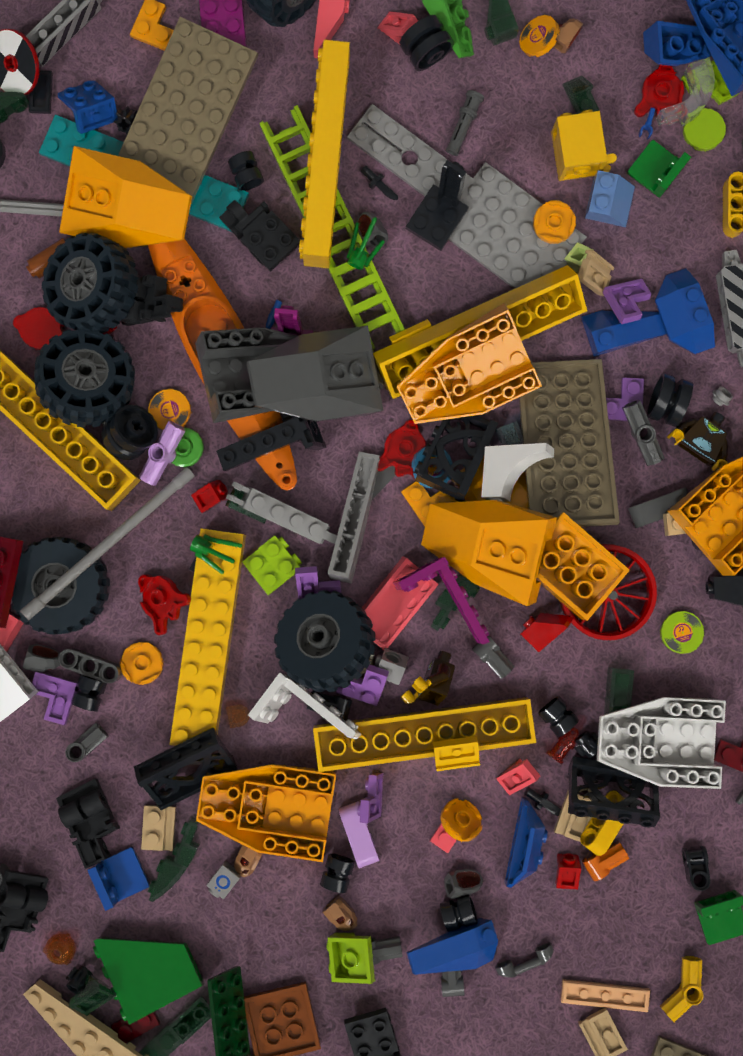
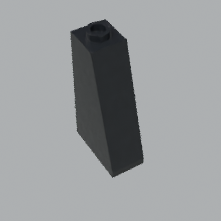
[705,576,743,607]

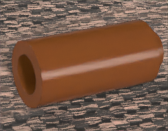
[26,238,65,279]

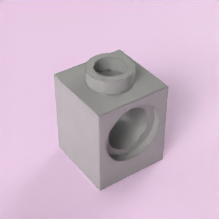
[374,648,409,685]

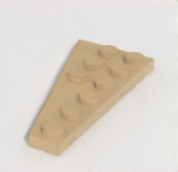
[23,979,149,1056]

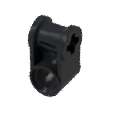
[682,846,711,891]

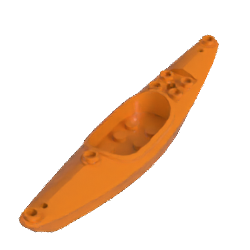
[148,239,297,491]

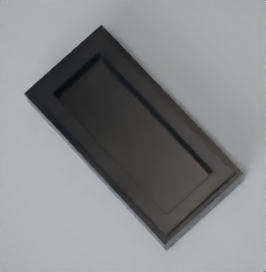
[29,70,53,114]

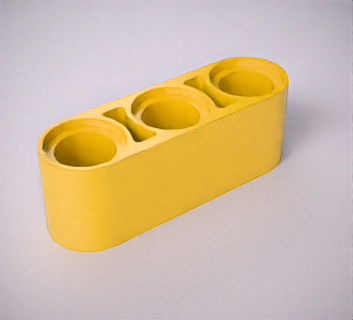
[723,172,743,238]
[580,791,625,856]

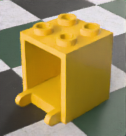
[551,110,617,181]

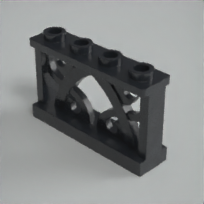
[414,415,498,502]
[134,728,238,810]
[568,756,660,827]

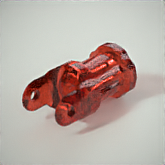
[546,727,579,765]

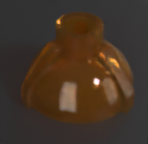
[43,933,76,965]

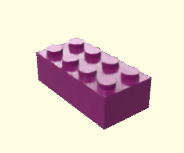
[199,0,247,47]

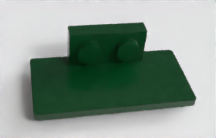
[207,966,250,1056]

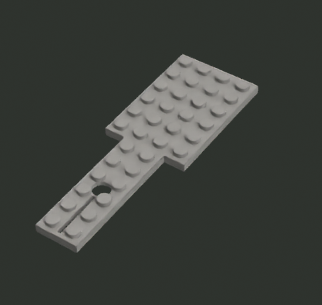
[347,104,587,289]

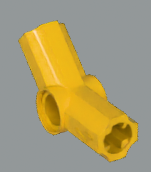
[660,956,704,1022]

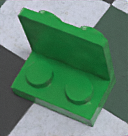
[627,140,691,198]
[694,890,743,945]

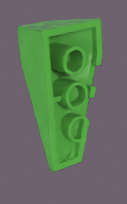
[422,0,474,58]

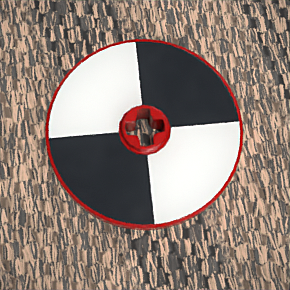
[0,29,39,97]

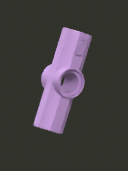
[139,421,185,486]

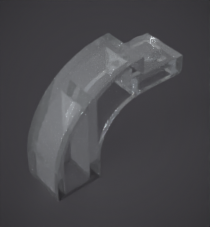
[656,57,715,127]

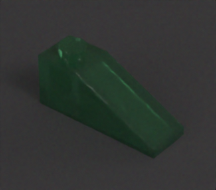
[484,0,519,46]

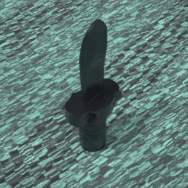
[361,166,398,200]
[524,787,561,816]

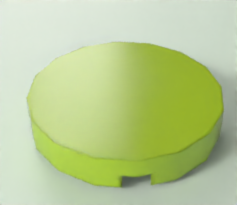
[683,108,726,151]

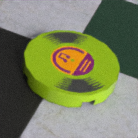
[660,611,704,654]

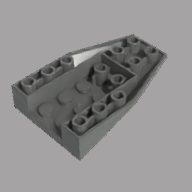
[247,325,384,422]
[195,328,298,423]

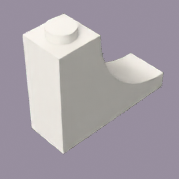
[481,443,554,502]
[0,644,39,722]

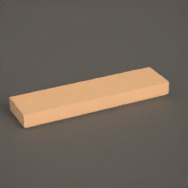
[560,979,650,1012]

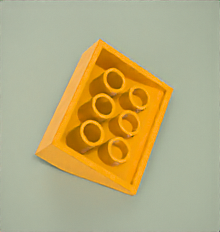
[536,512,630,621]

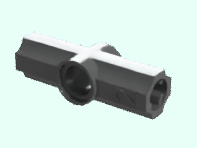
[622,400,664,466]

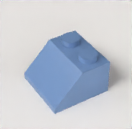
[585,170,635,227]

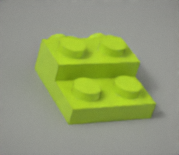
[242,535,302,596]
[327,933,375,984]

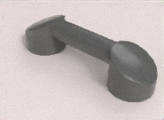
[495,943,554,977]

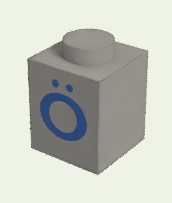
[206,861,241,899]

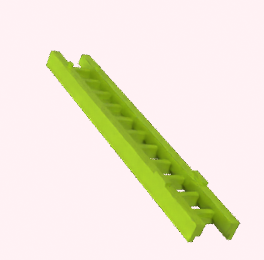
[259,105,405,351]

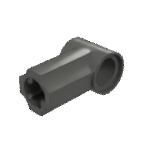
[472,636,515,679]
[65,723,109,762]
[371,936,403,965]
[441,970,465,997]

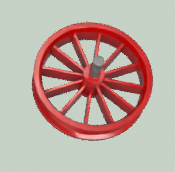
[559,544,657,640]

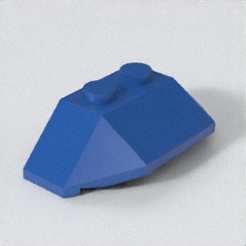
[655,268,715,354]
[505,797,548,888]

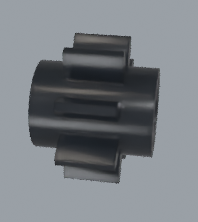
[114,106,138,134]
[574,731,598,758]
[66,966,94,995]

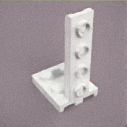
[248,673,361,739]

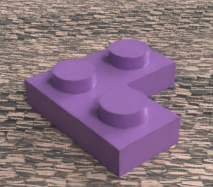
[603,279,651,324]
[606,378,644,421]
[295,566,341,599]
[336,664,389,706]
[32,671,77,725]
[357,772,383,823]

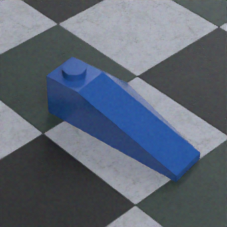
[643,21,712,66]
[581,310,667,357]
[406,918,498,975]

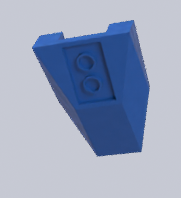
[686,0,743,97]

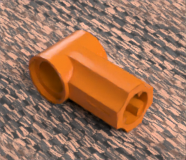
[582,841,629,881]

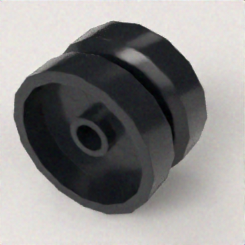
[399,15,454,71]
[647,372,693,427]
[101,405,158,460]

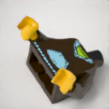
[667,412,728,471]
[400,651,455,706]

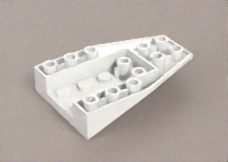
[597,697,726,789]

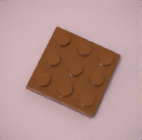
[244,981,321,1056]

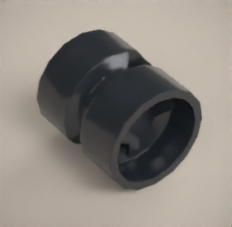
[228,151,264,191]
[71,674,107,712]
[538,696,579,737]
[320,853,355,893]
[440,895,478,932]

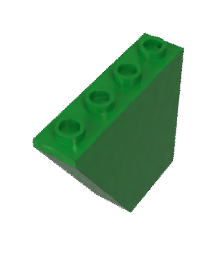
[93,938,205,1025]

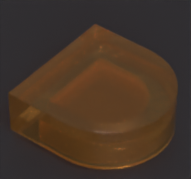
[226,704,250,729]

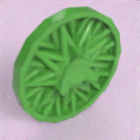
[171,428,204,468]

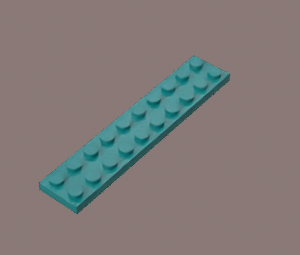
[39,115,249,232]

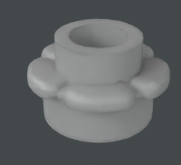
[712,386,733,406]

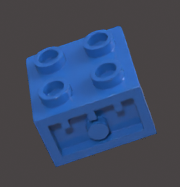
[58,81,118,134]
[87,847,150,911]

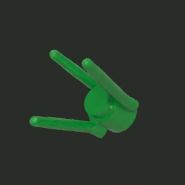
[346,217,385,270]
[190,534,242,574]

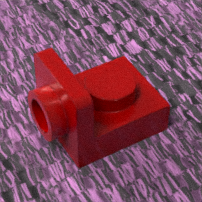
[191,480,228,513]
[555,853,581,890]

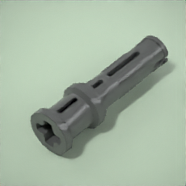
[445,90,484,156]

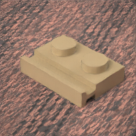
[578,250,615,296]
[554,790,592,842]
[141,805,176,851]
[578,1008,628,1056]

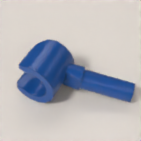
[639,108,656,140]

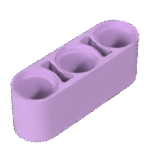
[338,801,380,868]

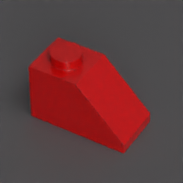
[521,613,573,652]

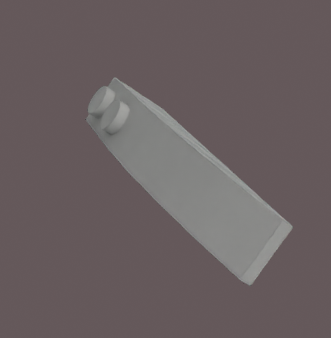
[328,451,380,584]

